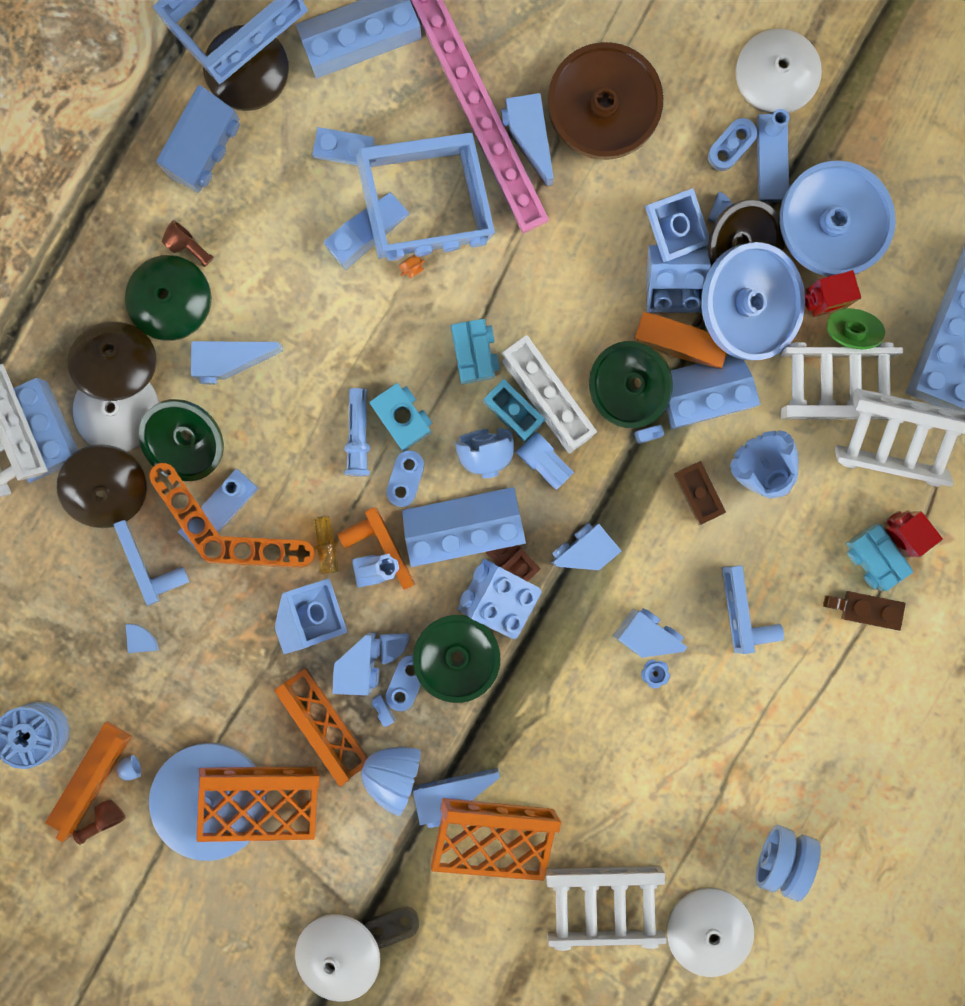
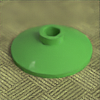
[827,308,885,350]

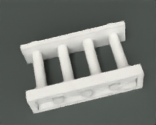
[502,335,597,454]
[780,342,903,420]
[0,364,48,497]
[835,388,965,487]
[546,866,666,951]

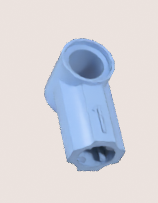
[516,432,574,490]
[352,554,399,588]

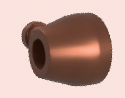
[162,220,214,267]
[73,799,126,845]

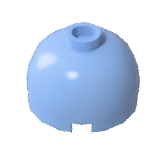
[455,428,514,478]

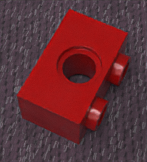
[805,270,861,317]
[884,510,943,557]

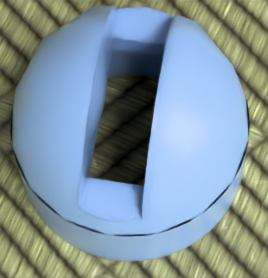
[117,755,141,781]

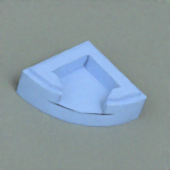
[707,192,732,223]
[634,425,665,444]
[126,624,159,653]
[380,633,409,664]
[372,694,396,728]

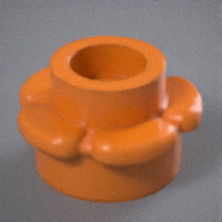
[398,254,425,278]

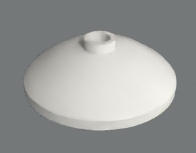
[735,29,822,114]
[73,382,159,452]
[667,888,754,977]
[295,914,380,1002]

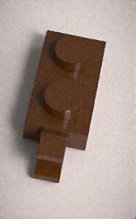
[823,591,906,631]

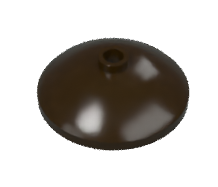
[203,25,289,111]
[708,200,785,267]
[67,322,157,401]
[57,444,147,528]

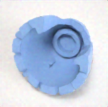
[730,430,799,499]
[361,747,421,816]

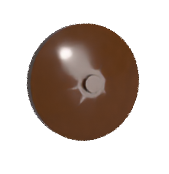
[548,42,664,160]

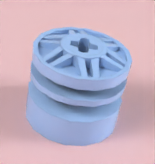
[0,701,70,769]

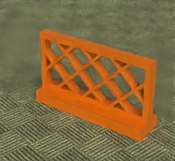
[196,767,320,842]
[431,798,561,881]

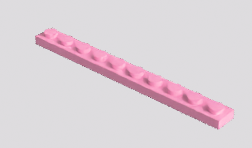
[410,0,549,234]

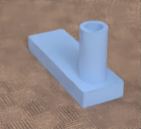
[757,109,790,202]
[178,469,259,549]
[113,520,190,606]
[722,566,784,654]

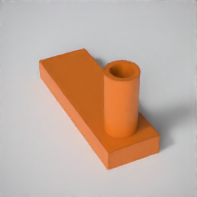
[337,507,415,590]

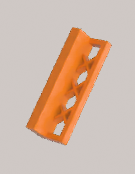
[274,668,368,787]
[45,721,132,843]

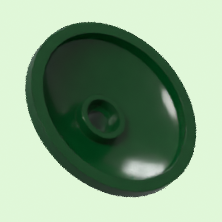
[125,255,212,341]
[589,341,673,428]
[138,399,224,482]
[413,615,501,703]

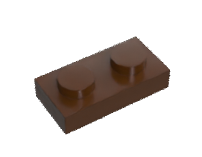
[674,461,726,525]

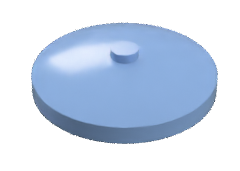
[780,161,896,277]
[701,242,805,360]
[149,743,267,861]

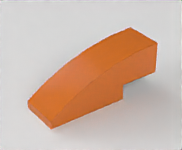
[634,311,727,370]

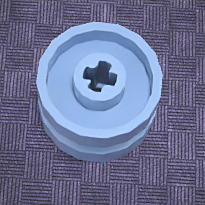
[756,825,821,902]

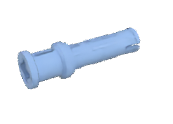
[344,388,370,476]

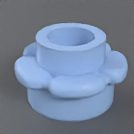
[641,660,670,688]

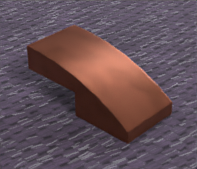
[486,545,540,582]

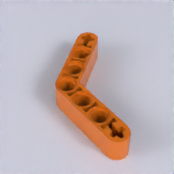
[149,463,315,568]

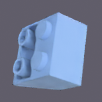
[646,245,711,313]
[551,523,622,570]
[613,608,687,658]
[332,632,381,695]

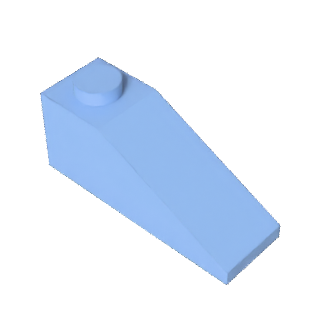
[501,93,554,186]
[323,192,410,270]
[191,341,283,385]
[413,768,500,828]

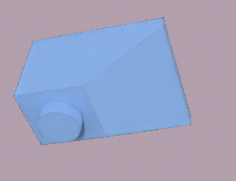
[645,188,709,263]
[275,578,348,654]

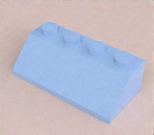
[295,0,422,79]
[402,487,526,567]

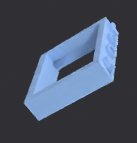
[152,0,308,85]
[356,133,495,261]

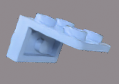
[457,559,541,639]

